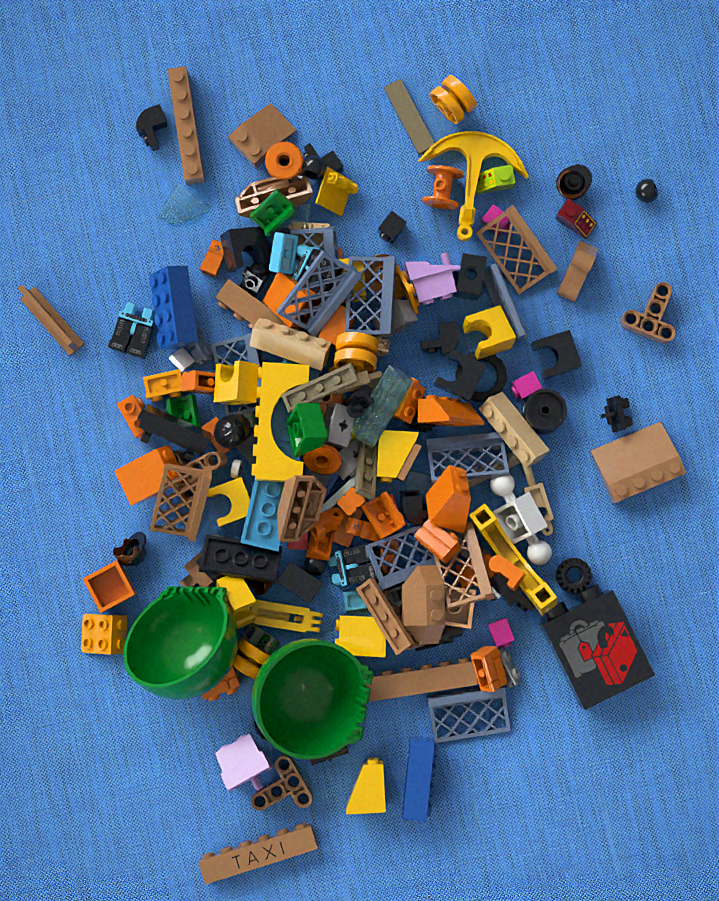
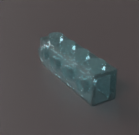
[351,365,413,447]

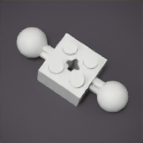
[490,474,552,565]

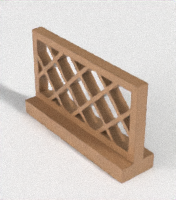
[476,205,557,294]
[18,284,85,356]
[150,463,212,542]
[434,521,495,609]
[356,578,425,655]

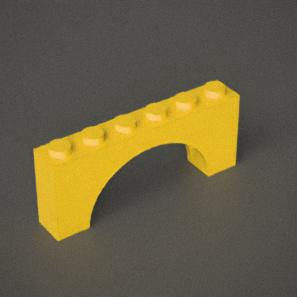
[251,362,310,482]
[469,504,558,616]

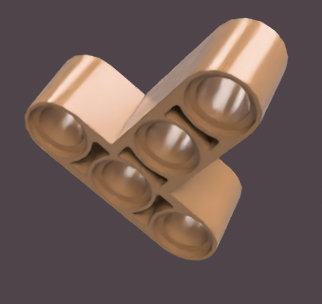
[557,241,597,302]
[620,282,676,344]
[173,450,227,503]
[251,754,313,811]

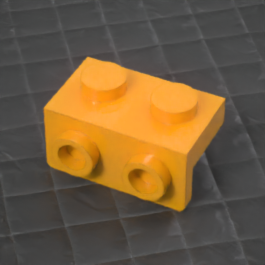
[143,369,184,402]

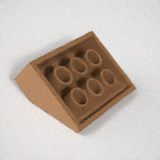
[590,422,687,504]

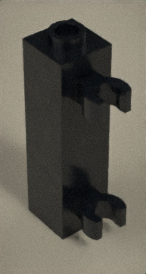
[137,404,211,463]

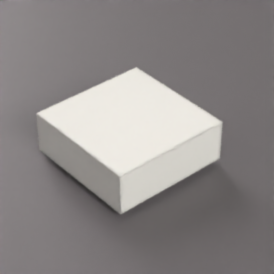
[169,348,195,372]

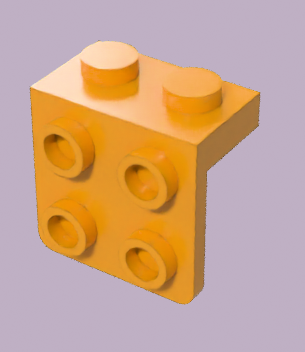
[379,265,420,314]
[81,614,128,654]

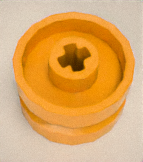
[429,75,477,124]
[334,332,379,373]
[233,637,270,680]

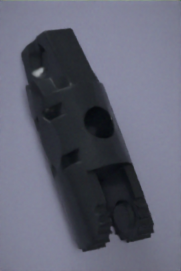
[415,626,463,652]

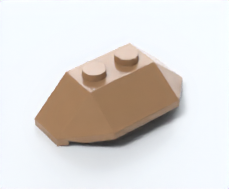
[235,175,313,219]
[277,475,327,542]
[402,565,445,644]

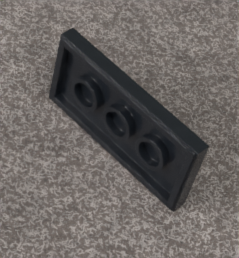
[199,535,283,584]

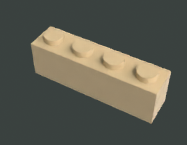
[249,318,332,371]
[479,392,550,468]

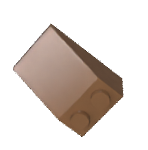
[228,103,297,169]

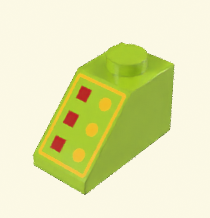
[476,165,515,194]

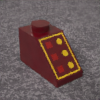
[555,198,597,239]

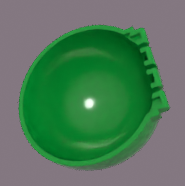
[123,586,238,700]
[251,639,374,759]

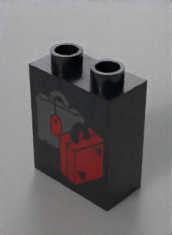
[539,584,655,710]

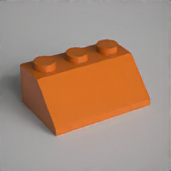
[418,395,484,427]

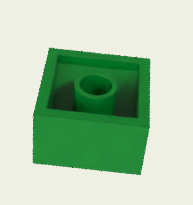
[286,403,328,457]

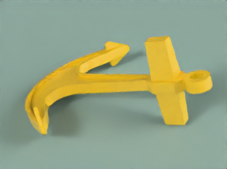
[418,131,529,241]

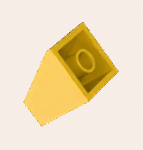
[376,430,418,483]
[335,615,386,657]
[346,757,386,814]

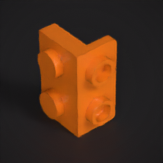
[361,491,406,540]

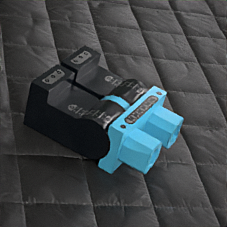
[292,244,344,300]
[108,302,155,359]
[328,542,384,586]

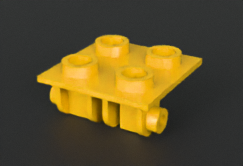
[315,167,359,217]

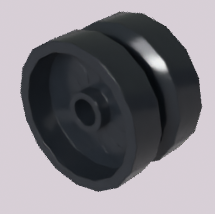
[521,389,567,435]

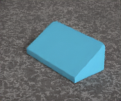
[269,232,298,274]

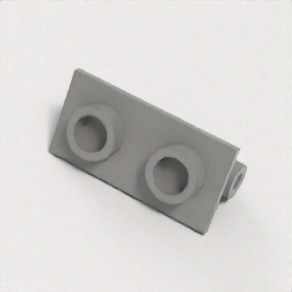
[499,648,522,689]

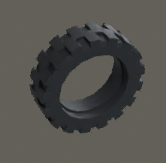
[455,351,507,402]

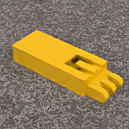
[251,599,323,633]

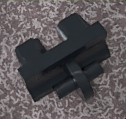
[342,384,374,418]
[600,395,633,432]

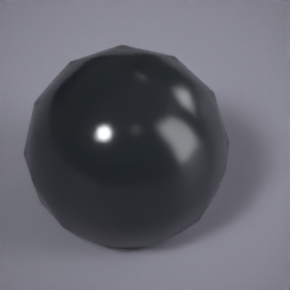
[302,155,326,180]
[635,179,659,203]
[304,557,326,576]

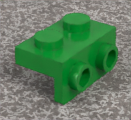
[250,189,295,236]
[166,394,201,428]

